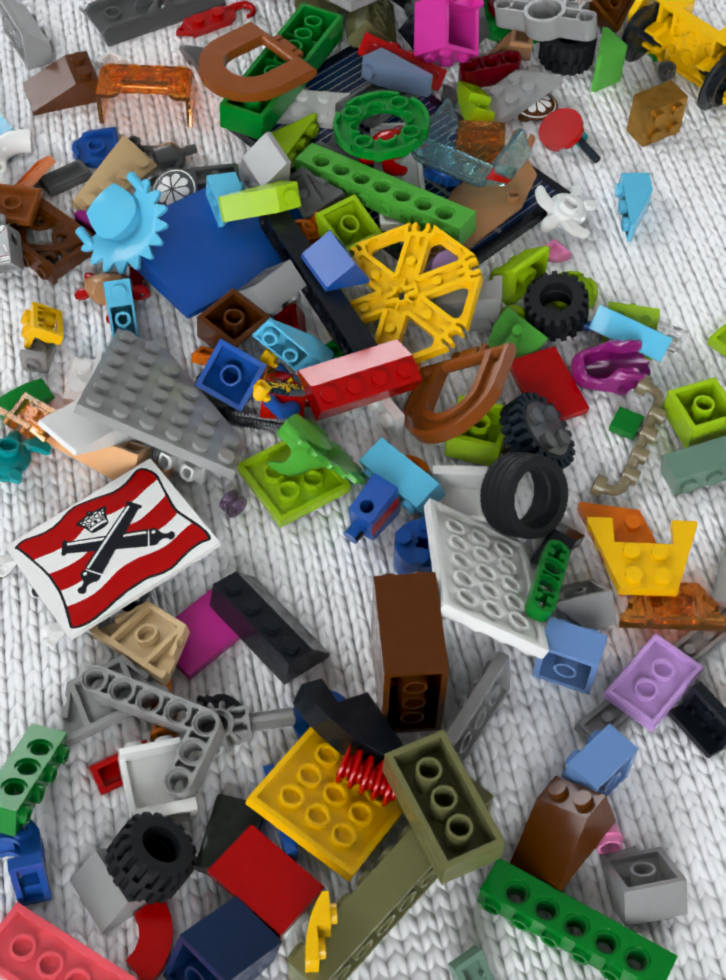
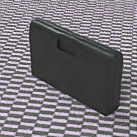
[194,794,264,874]

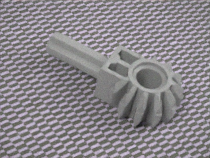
[201,701,296,755]

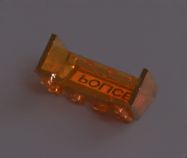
[96,63,197,127]

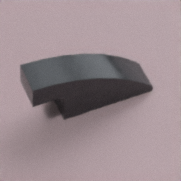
[293,678,404,767]

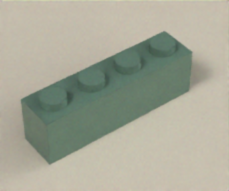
[660,436,726,496]

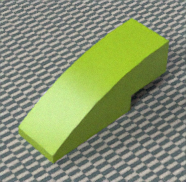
[457,80,496,131]

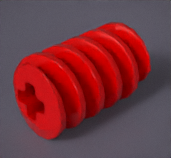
[335,744,396,808]

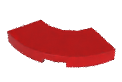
[126,901,174,980]

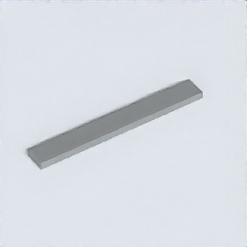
[574,607,726,741]

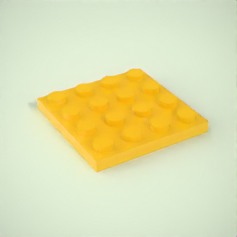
[245,726,404,882]

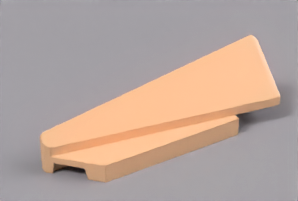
[46,433,174,480]

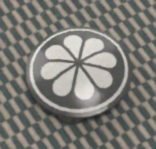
[152,168,200,206]

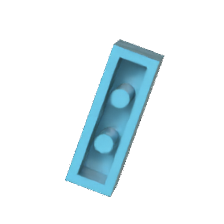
[359,437,445,518]

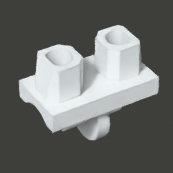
[158,451,207,484]

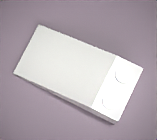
[37,398,137,456]

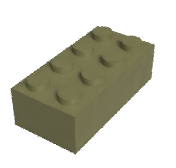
[382,729,506,885]

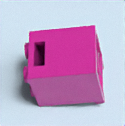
[414,0,484,67]

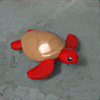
[74,267,150,323]

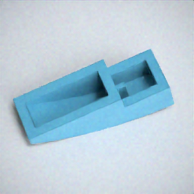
[589,305,673,362]

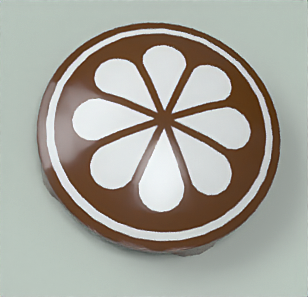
[517,93,558,122]

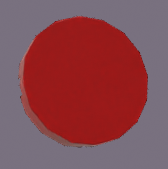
[538,108,584,152]

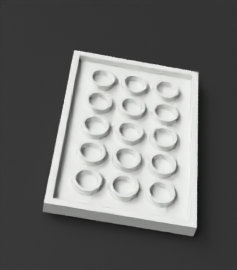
[424,498,549,659]

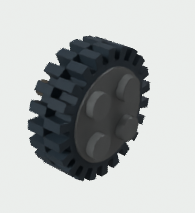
[499,392,575,472]

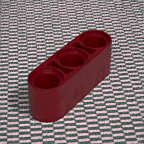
[458,51,522,88]

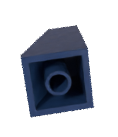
[163,896,282,980]

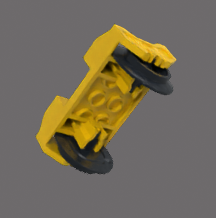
[622,0,726,111]

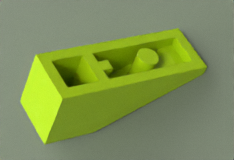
[218,180,301,222]

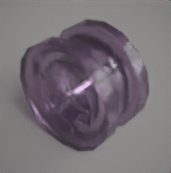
[219,489,247,518]

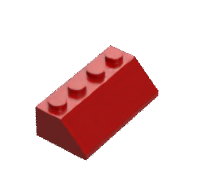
[297,339,422,421]

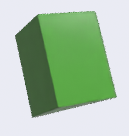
[591,27,628,92]

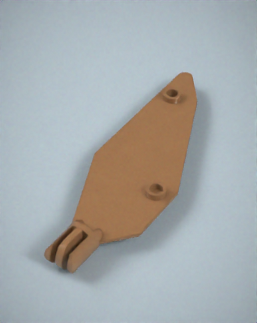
[424,130,537,273]

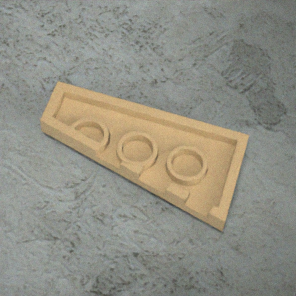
[72,135,158,211]

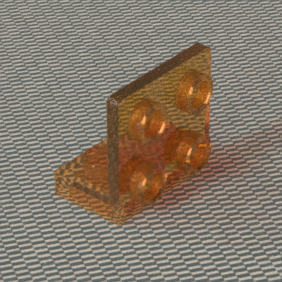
[456,120,505,166]

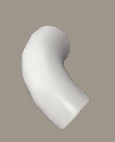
[0,129,33,175]

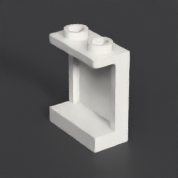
[431,465,490,526]
[118,735,198,822]

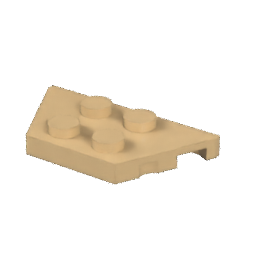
[89,601,190,686]

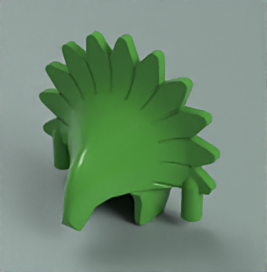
[268,413,367,485]

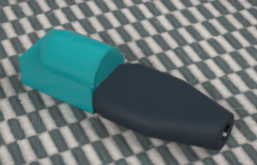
[576,132,601,163]

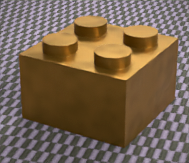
[626,80,688,147]

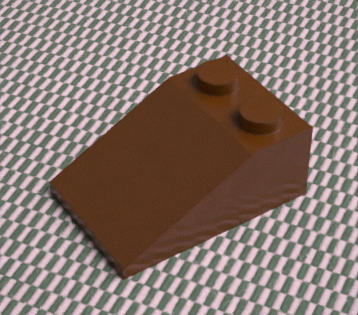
[22,51,101,116]
[510,776,616,891]

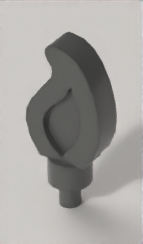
[441,85,458,110]

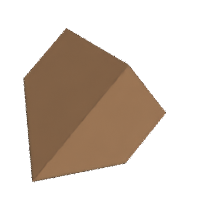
[487,30,533,61]

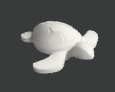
[535,184,599,238]

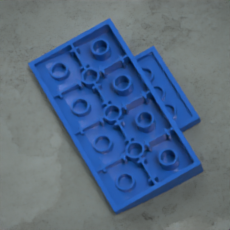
[136,188,314,319]

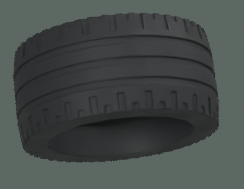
[480,452,568,539]

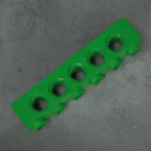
[477,859,678,980]

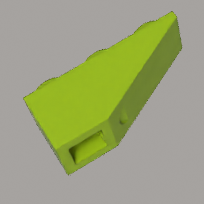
[272,113,319,167]

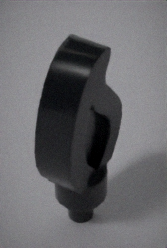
[197,694,242,710]

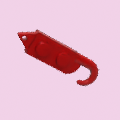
[176,1,256,38]

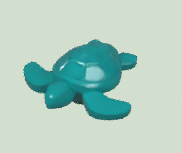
[0,429,52,484]

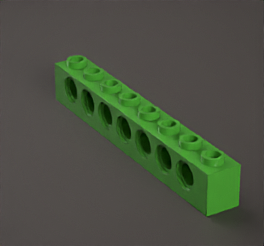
[295,143,476,245]

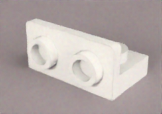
[63,351,104,405]

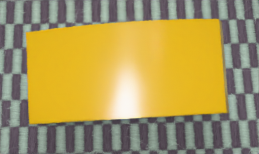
[305,891,337,973]

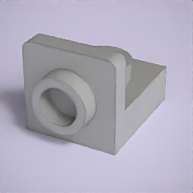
[19,340,56,374]

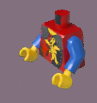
[253,348,310,420]

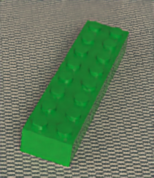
[219,2,343,140]

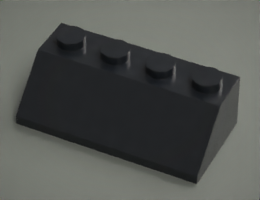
[209,571,330,685]

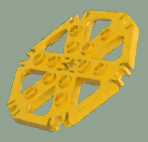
[325,222,484,364]

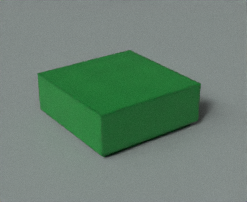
[608,407,645,440]

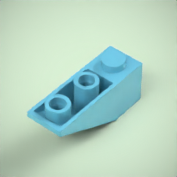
[614,173,653,242]
[102,278,139,338]
[252,318,334,372]

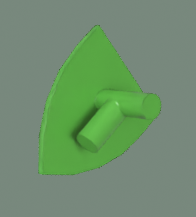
[488,307,548,359]

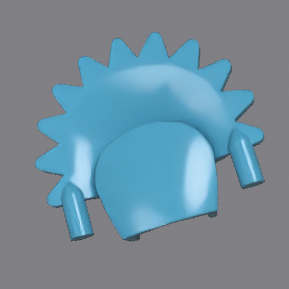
[75,171,169,275]

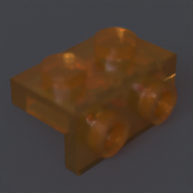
[0,392,57,443]

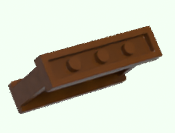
[6,198,94,285]

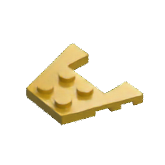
[586,517,698,597]

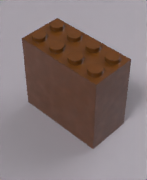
[370,571,449,733]

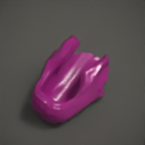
[571,339,651,396]

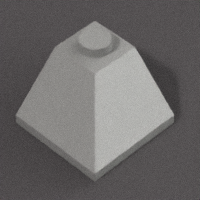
[544,579,617,632]

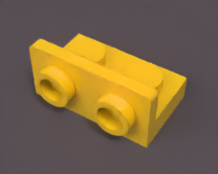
[20,301,64,349]

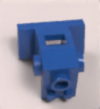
[0,819,52,906]

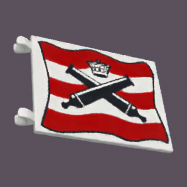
[0,458,221,646]

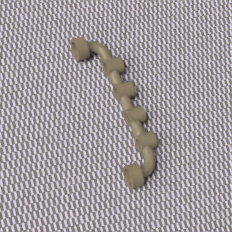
[589,375,667,498]

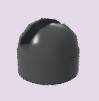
[658,61,676,81]

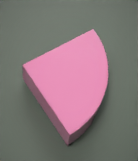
[544,239,572,263]

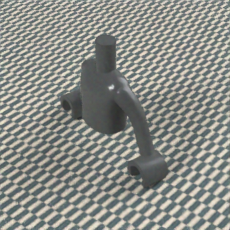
[128,136,198,187]

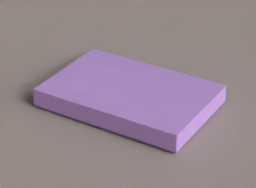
[603,633,705,733]

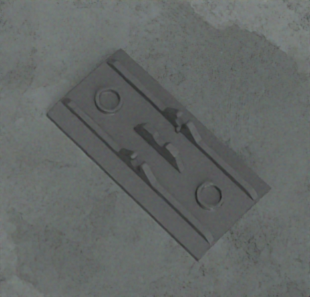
[79,0,226,47]

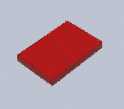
[510,346,589,422]
[207,824,325,939]

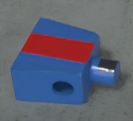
[344,473,400,544]

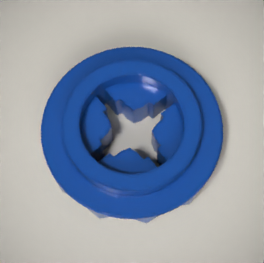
[423,165,461,187]

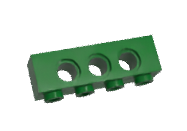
[0,723,70,837]

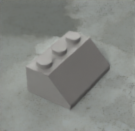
[0,0,55,70]

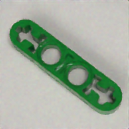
[525,539,570,622]

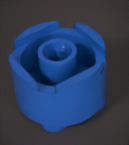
[393,516,432,574]

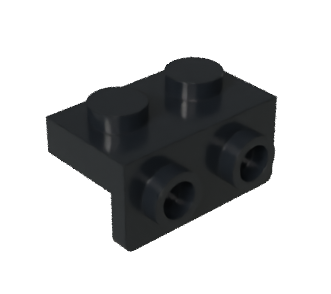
[668,681,726,758]

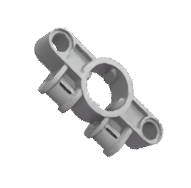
[494,0,598,42]

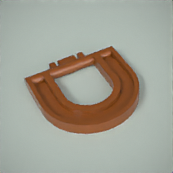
[199,22,317,102]
[403,342,516,444]

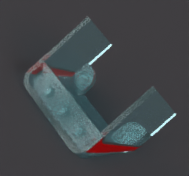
[411,98,532,187]

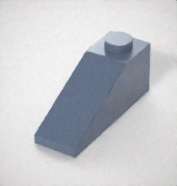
[361,48,433,97]

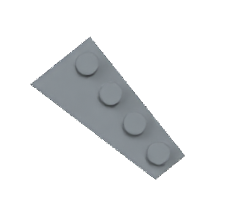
[399,275,502,332]

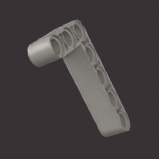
[80,665,225,801]

